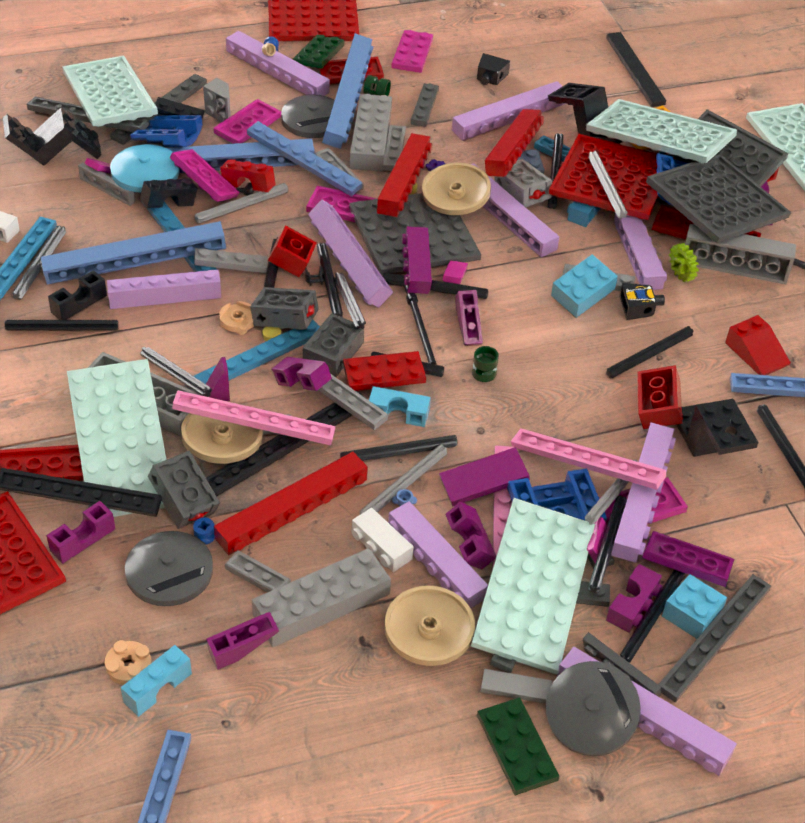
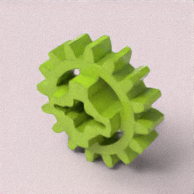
[669,243,699,282]

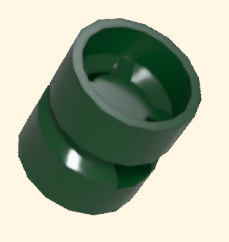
[363,75,391,96]
[472,346,499,382]

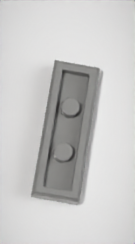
[225,550,291,592]
[481,669,552,704]

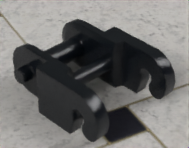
[304,266,324,286]

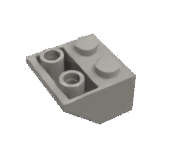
[203,78,231,122]

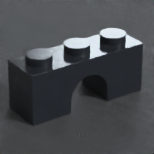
[140,178,198,209]
[48,270,107,320]

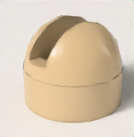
[262,43,276,56]

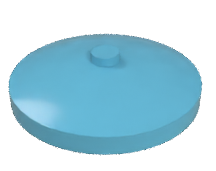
[110,144,180,193]

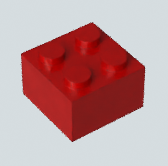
[268,225,317,278]

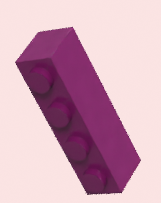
[402,226,432,294]

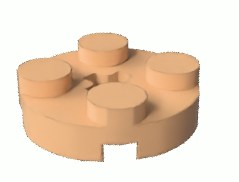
[219,301,254,335]
[105,640,152,685]

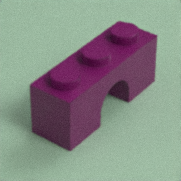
[272,357,332,391]
[46,501,116,564]
[445,502,496,570]
[606,564,662,633]

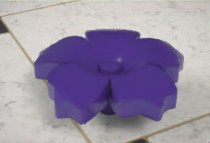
[426,159,445,171]

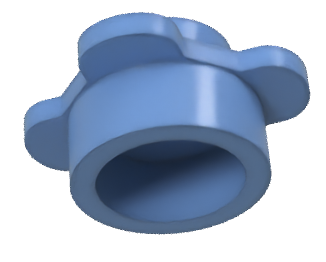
[392,489,417,506]

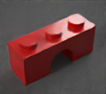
[220,159,276,192]

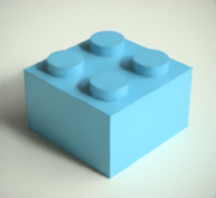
[662,574,727,639]

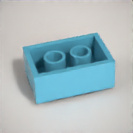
[551,254,618,318]

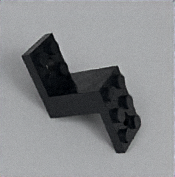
[548,83,623,144]
[3,108,102,165]
[677,398,759,457]

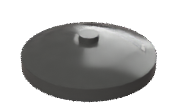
[281,95,335,138]
[125,531,213,606]
[546,661,641,756]

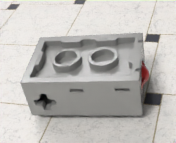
[494,159,552,207]

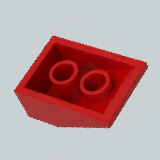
[725,315,791,375]

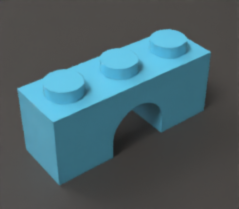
[369,386,431,427]
[121,645,192,717]

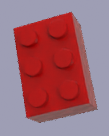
[637,365,683,430]

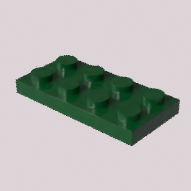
[293,35,344,68]
[477,697,560,796]

